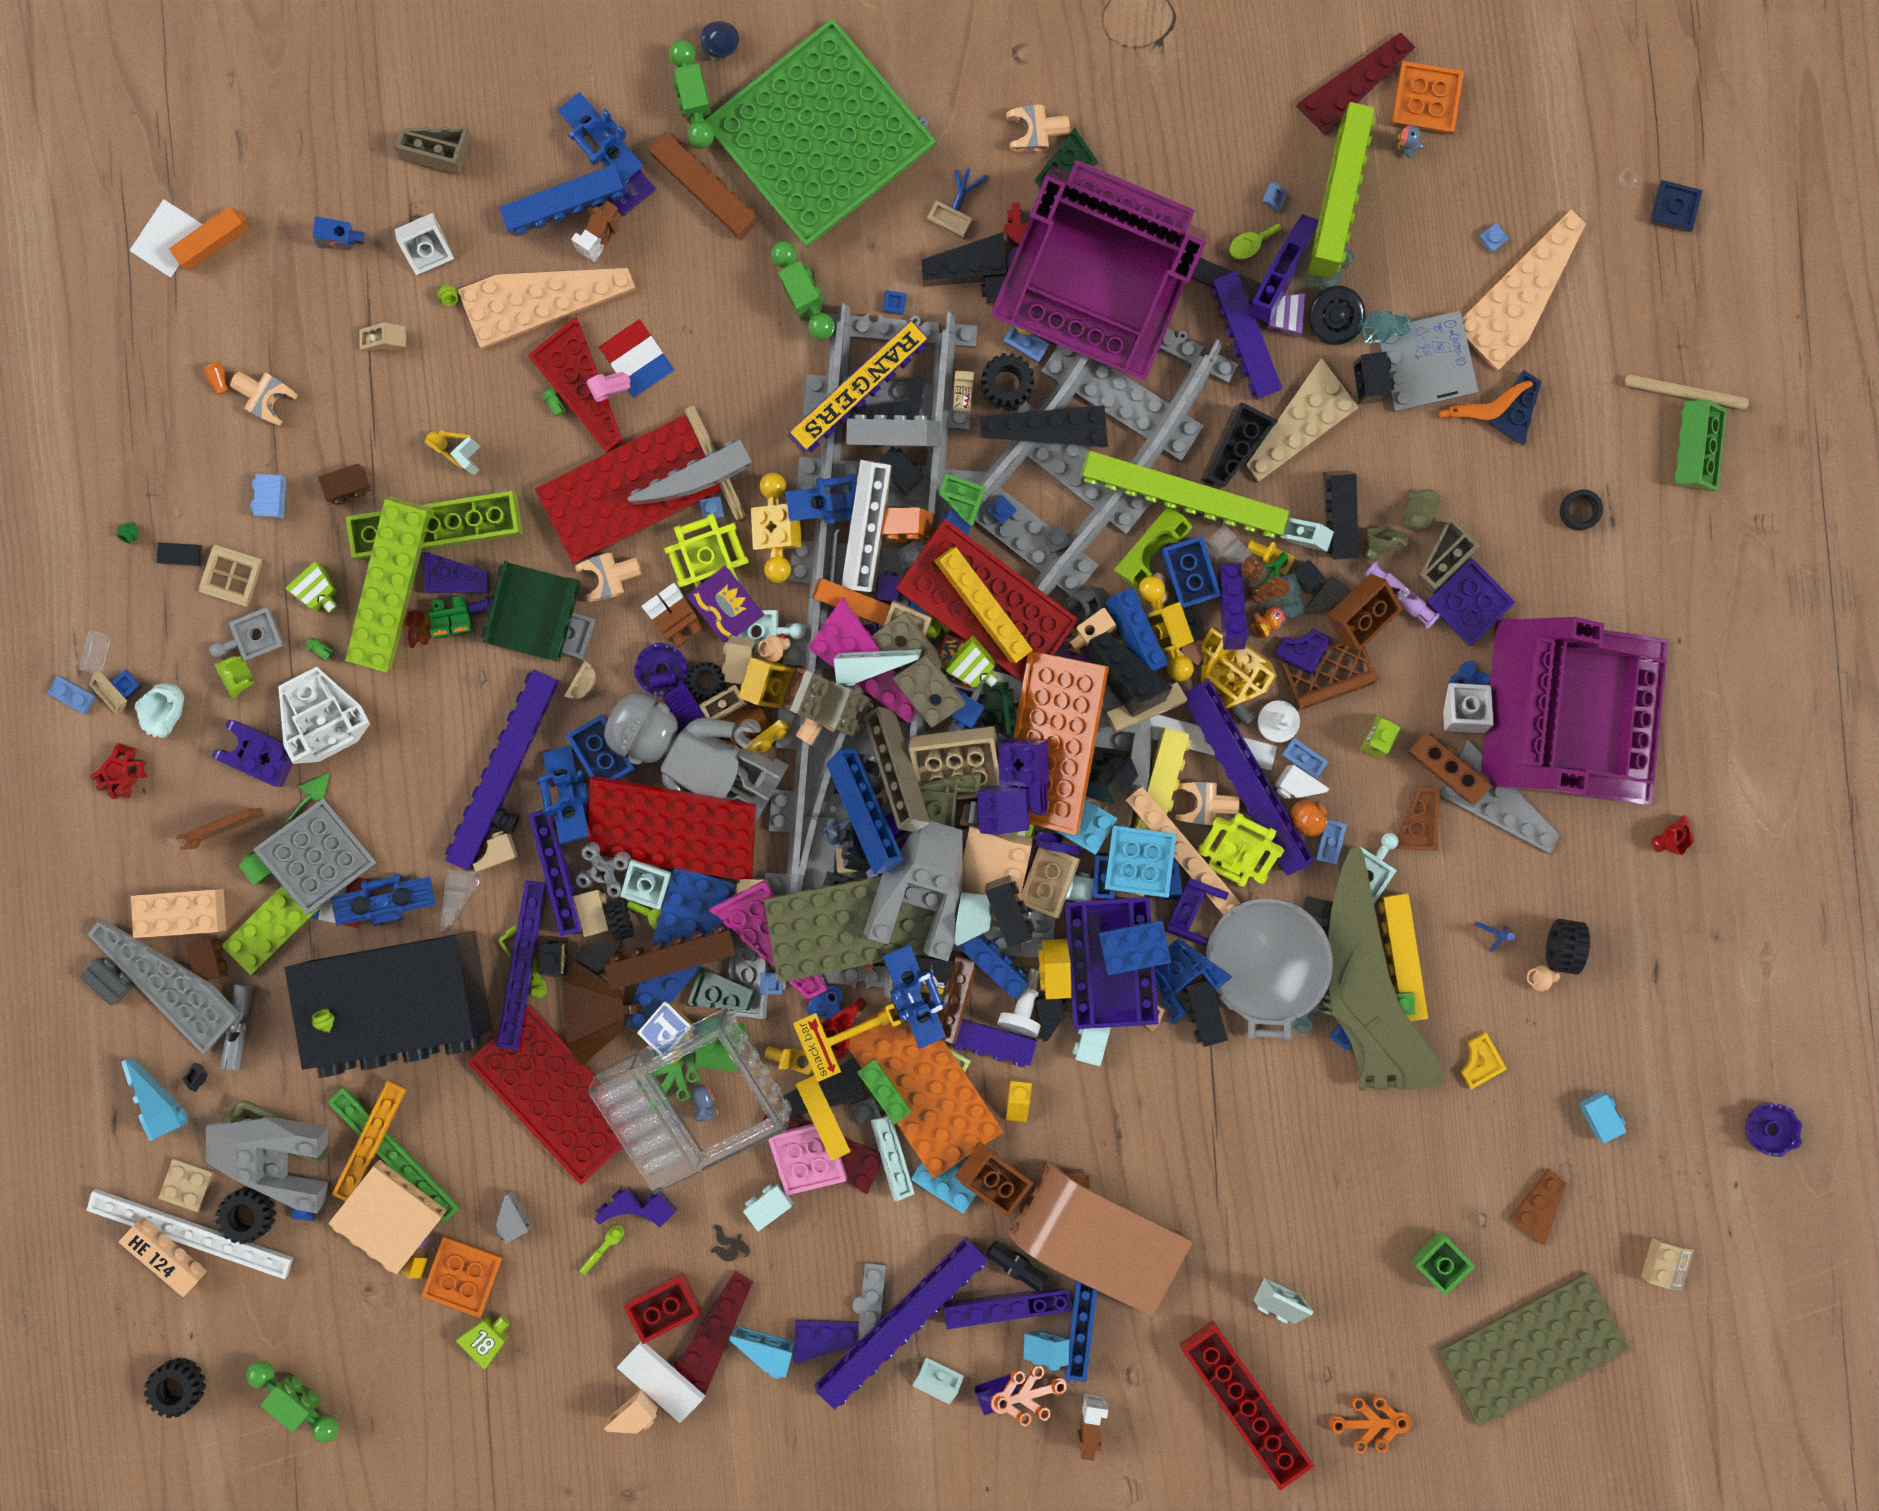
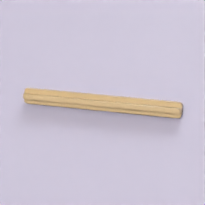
[1624,374,1749,410]
[685,406,746,521]

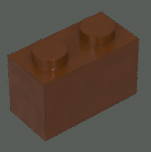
[318,463,371,505]
[185,935,228,981]

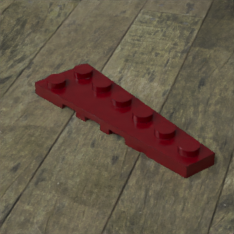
[674,1270,753,1402]

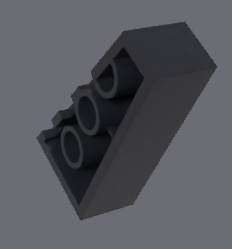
[922,232,1007,287]
[1200,402,1278,489]
[1323,470,1358,560]
[1084,632,1172,717]

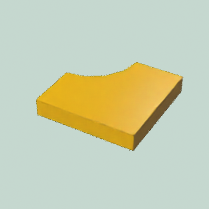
[1459,1032,1507,1090]

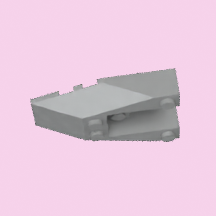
[1095,683,1152,795]
[863,820,963,961]
[206,1116,328,1213]

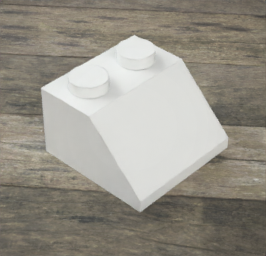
[394,213,454,275]
[1443,683,1493,733]
[1273,765,1329,799]

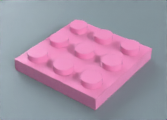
[768,1124,847,1196]

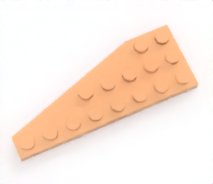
[1462,210,1586,372]

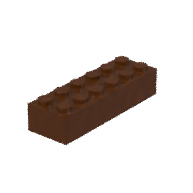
[604,923,737,990]

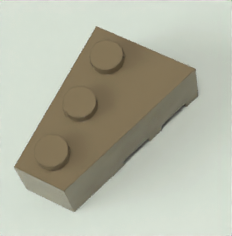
[395,126,472,175]
[1417,517,1481,595]

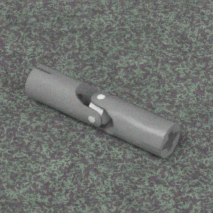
[220,984,254,1070]

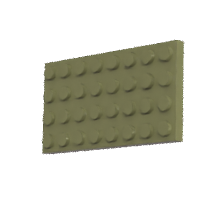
[763,875,935,983]
[1437,1272,1627,1427]

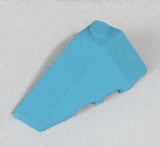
[121,1058,188,1141]

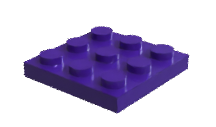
[1425,558,1516,647]

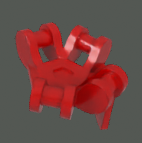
[90,743,147,799]

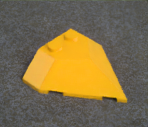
[1201,627,1277,709]

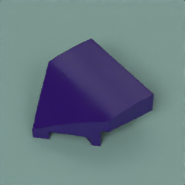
[1036,831,1080,855]

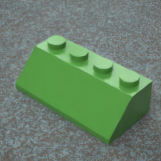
[1674,400,1727,491]

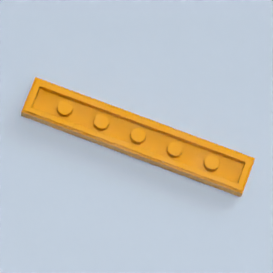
[332,1079,408,1202]

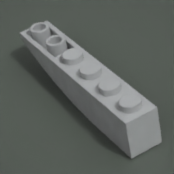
[628,440,753,505]

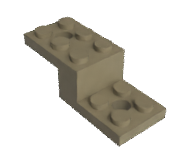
[871,611,966,728]
[790,670,873,739]

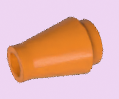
[203,362,229,395]

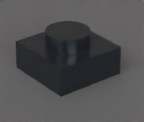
[182,1062,208,1092]

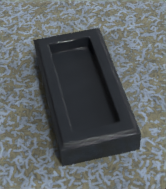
[156,542,202,566]

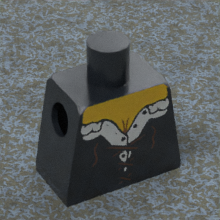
[540,936,568,977]
[915,956,953,1005]

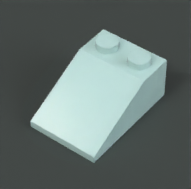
[1254,1277,1314,1324]

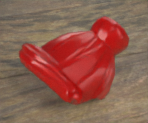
[1652,815,1694,855]

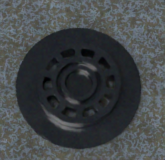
[1309,286,1366,345]

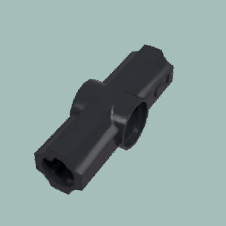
[986,1240,1048,1292]

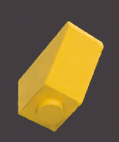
[1005,1078,1032,1122]

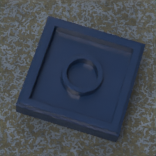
[1650,180,1703,232]

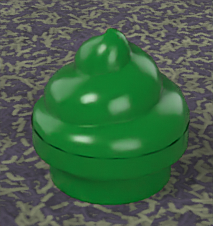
[116,522,138,544]

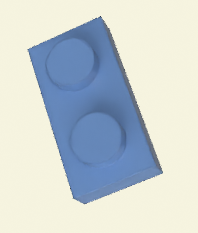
[1003,325,1050,363]
[47,675,97,714]
[1281,738,1328,779]
[1315,819,1347,865]

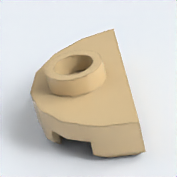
[564,660,596,699]

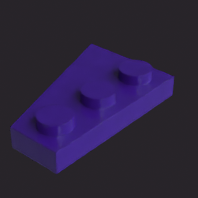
[424,551,489,594]
[794,1319,859,1364]

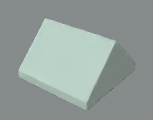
[620,859,671,910]
[954,892,992,946]

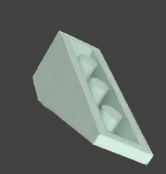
[834,649,922,686]

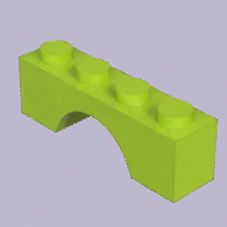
[1114,507,1193,590]

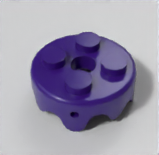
[634,643,688,696]
[1745,1102,1802,1157]

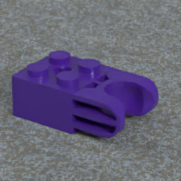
[212,720,293,787]
[998,738,1049,815]

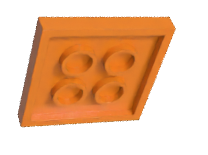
[1391,61,1464,135]
[421,1235,504,1318]

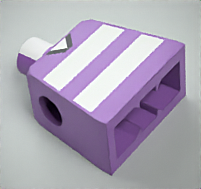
[1255,293,1305,338]

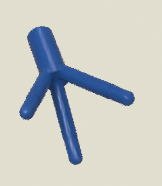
[951,168,987,211]
[1475,922,1515,952]

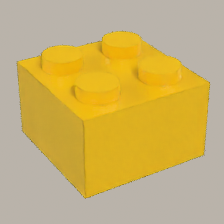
[739,657,795,709]
[1038,939,1071,999]

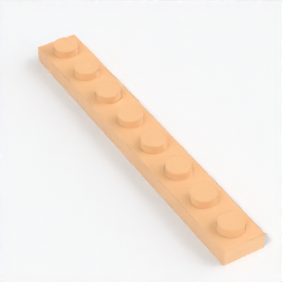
[1124,785,1241,915]

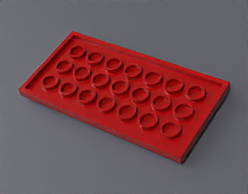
[535,415,722,564]
[895,519,1079,683]
[589,776,757,880]
[467,1004,643,1185]

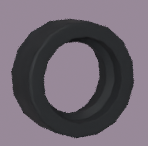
[1560,489,1603,531]

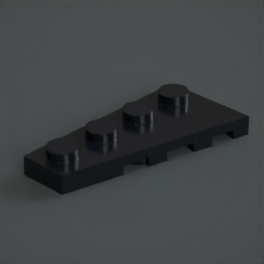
[778,1058,865,1119]

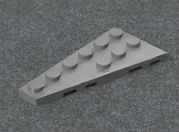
[1440,740,1560,854]

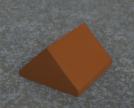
[720,702,772,749]

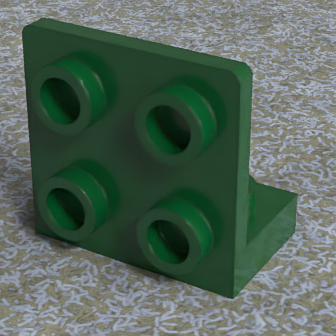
[983,682,1016,736]

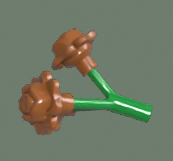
[1241,552,1291,605]

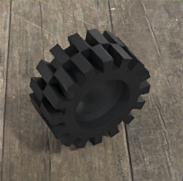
[686,662,725,700]
[606,900,633,941]

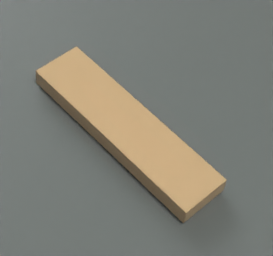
[1105,682,1188,733]

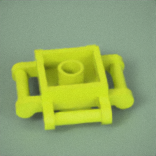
[664,513,749,588]
[1197,812,1284,888]

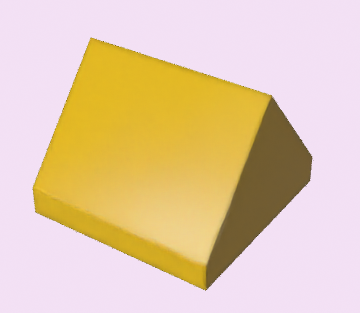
[402,1253,429,1279]

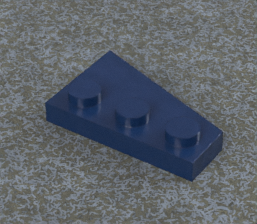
[1488,370,1541,446]

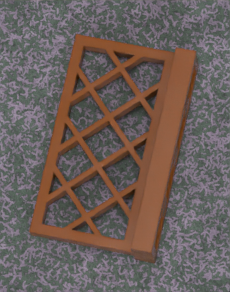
[1281,641,1379,711]

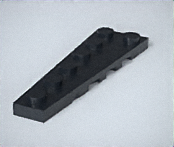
[979,405,1108,448]

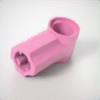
[586,371,630,402]

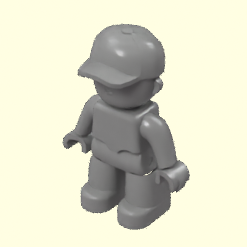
[604,692,789,822]

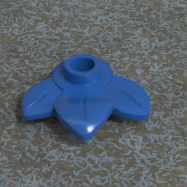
[1449,661,1490,685]
[808,985,843,1019]

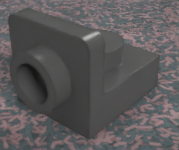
[851,1095,884,1125]

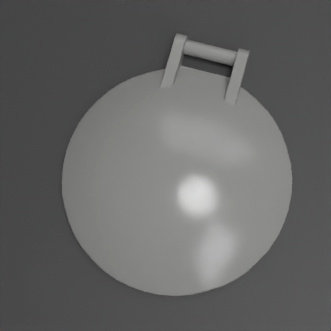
[1206,898,1333,1041]

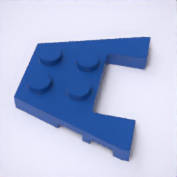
[1155,938,1232,1025]

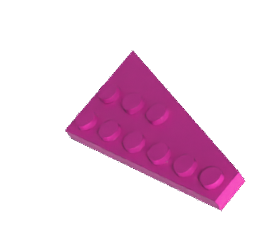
[807,597,918,723]
[709,880,827,999]

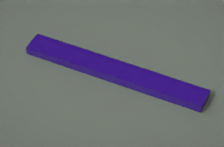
[496,880,547,1050]

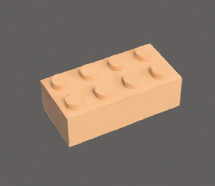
[131,889,226,938]

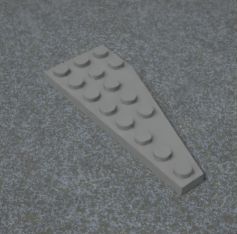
[87,919,241,1055]

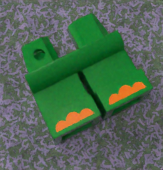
[428,596,475,639]

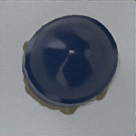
[699,21,739,61]

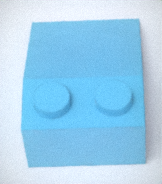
[1055,799,1117,855]
[730,1325,795,1379]

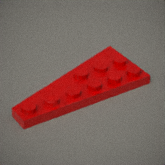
[528,316,623,453]

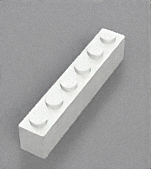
[842,460,891,592]

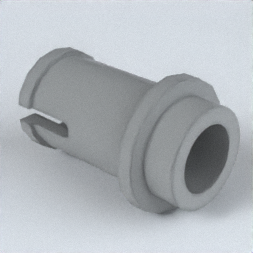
[1229,703,1255,725]

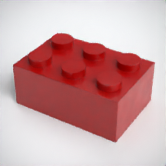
[624,1271,702,1344]

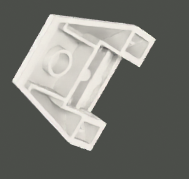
[278,667,370,764]

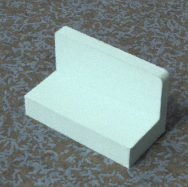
[450,437,480,475]
[912,1358,964,1404]

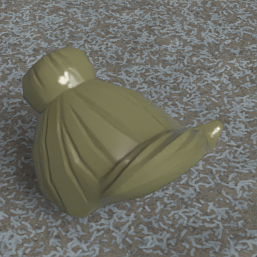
[1403,489,1440,531]
[1363,525,1409,561]

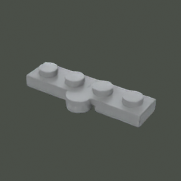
[852,1262,886,1341]

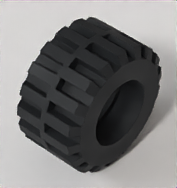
[980,353,1034,410]
[1546,918,1590,975]
[215,1187,276,1244]
[144,1358,206,1418]

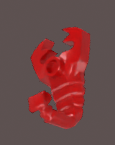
[821,997,868,1059]

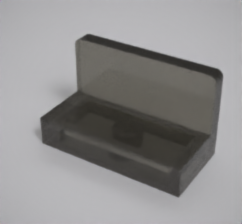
[1303,896,1333,927]

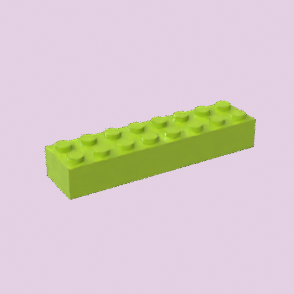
[1307,102,1376,279]
[346,491,524,561]
[345,496,432,673]

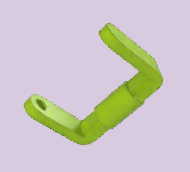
[499,924,539,959]

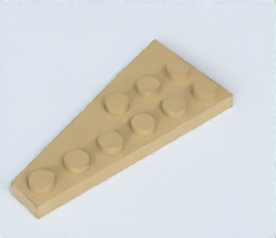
[1245,357,1359,483]

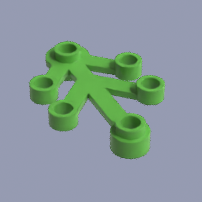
[642,1041,701,1111]

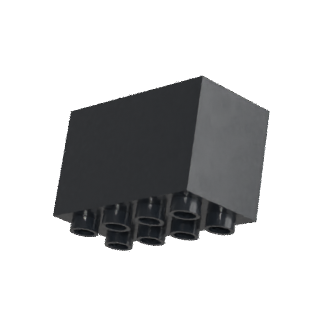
[284,931,492,1078]

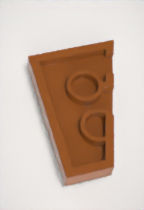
[1394,787,1440,851]
[1509,1169,1567,1246]

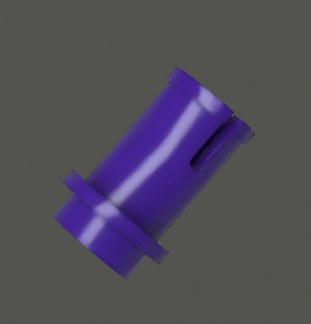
[468,596,494,617]
[649,670,677,688]

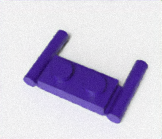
[1165,878,1229,946]

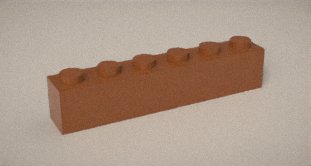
[648,131,758,241]

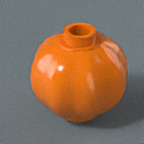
[1290,799,1328,837]

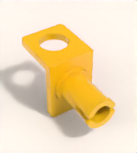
[1247,539,1295,575]
[765,1046,812,1075]

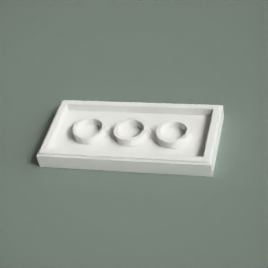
[617,1341,705,1423]

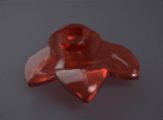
[406,609,431,648]

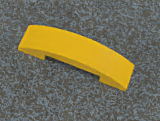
[796,1075,851,1161]

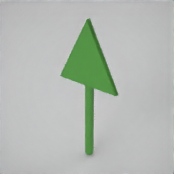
[283,772,330,826]

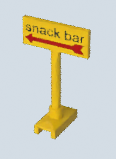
[793,1002,903,1082]

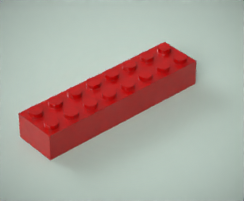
[1179,1320,1315,1491]

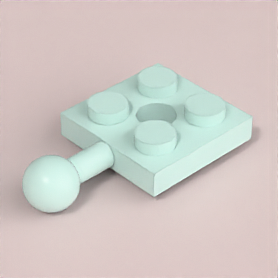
[738,610,806,653]
[1337,833,1398,904]

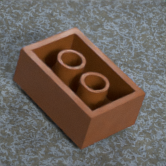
[1326,573,1403,651]
[955,1142,1034,1217]

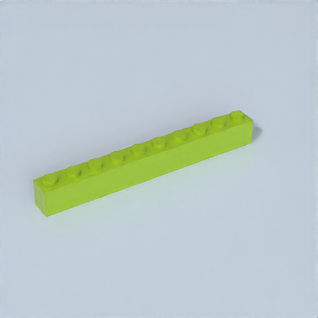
[1080,451,1289,539]

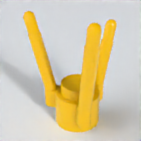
[425,430,471,469]

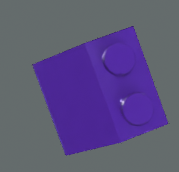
[977,786,1030,835]

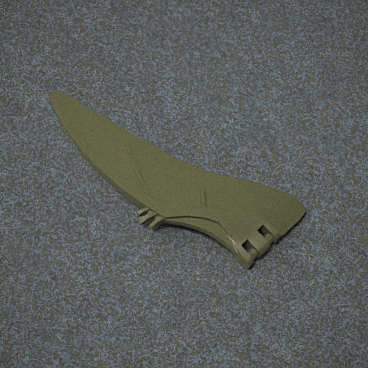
[1318,847,1445,1090]

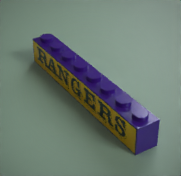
[787,320,928,454]

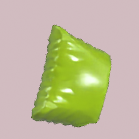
[214,656,254,700]

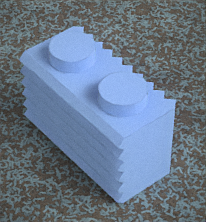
[250,474,286,519]

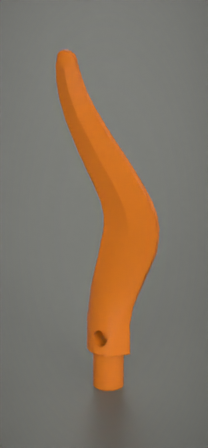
[1439,381,1533,420]

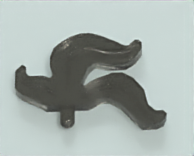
[711,1224,750,1261]

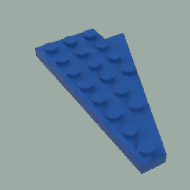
[626,869,736,1030]

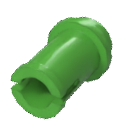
[542,389,566,417]
[305,637,334,662]

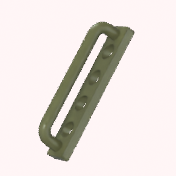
[225,1100,329,1166]

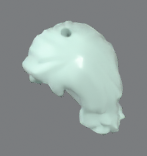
[135,683,184,738]

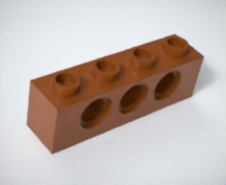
[1408,732,1492,807]

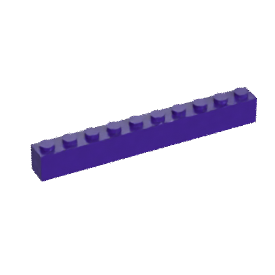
[445,669,560,871]
[1184,679,1314,876]
[814,1236,987,1410]

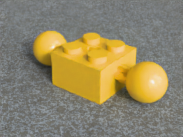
[751,473,802,583]
[1138,576,1194,682]

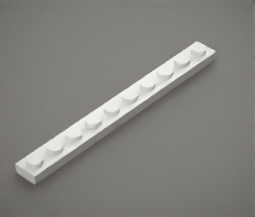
[86,1189,293,1279]

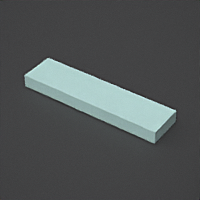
[870,1114,915,1201]

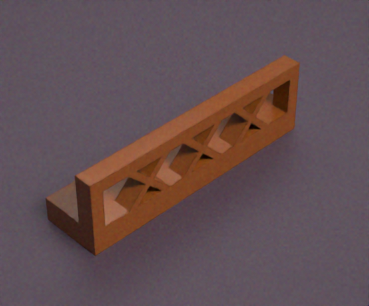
[939,956,977,1044]

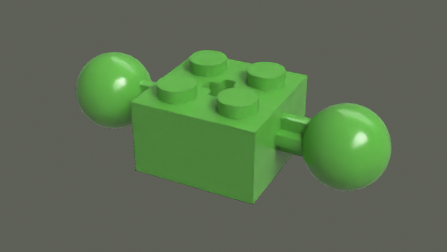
[669,40,714,149]
[770,241,835,340]
[246,1360,339,1443]

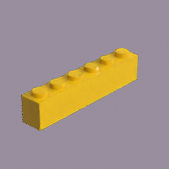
[934,547,1033,663]
[1377,893,1428,1022]

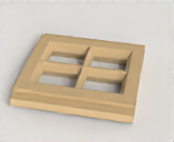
[199,544,263,607]

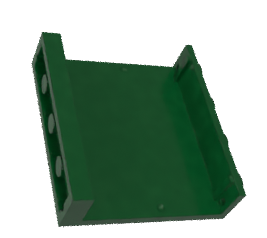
[481,560,581,662]

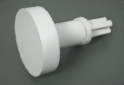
[1257,701,1300,743]
[997,968,1041,1037]

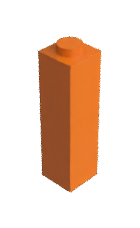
[169,206,249,271]
[811,578,891,626]

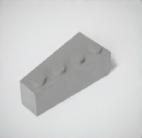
[846,415,941,447]

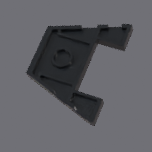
[853,375,925,448]

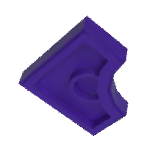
[1274,629,1331,675]

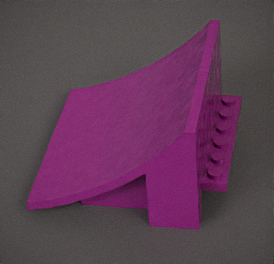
[990,159,1206,381]
[1481,617,1669,805]

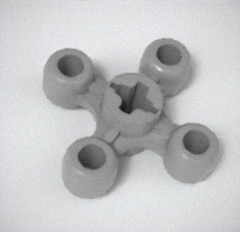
[575,842,631,898]

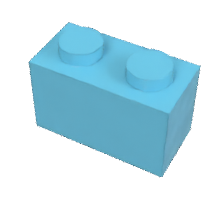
[1578,1091,1626,1143]
[1024,1330,1069,1370]

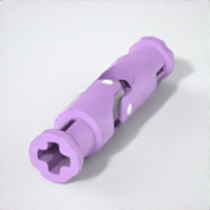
[1364,561,1440,629]

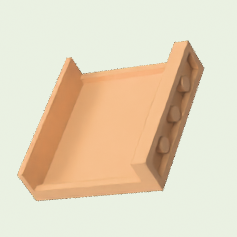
[328,1159,447,1275]

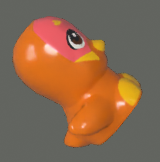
[1251,606,1286,638]

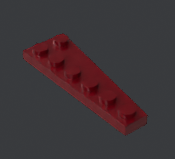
[1296,33,1415,135]
[762,1103,882,1194]

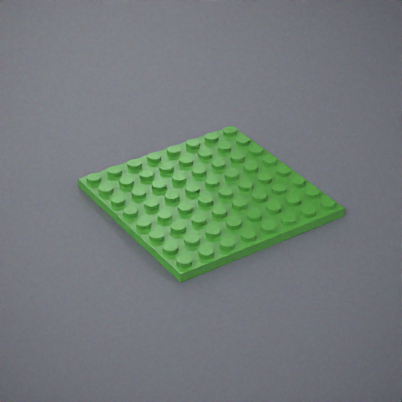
[704,18,937,248]

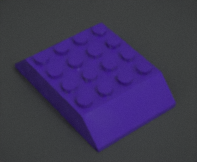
[1065,897,1159,1029]

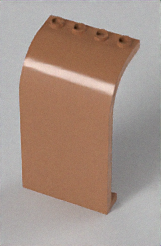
[1008,1161,1193,1317]

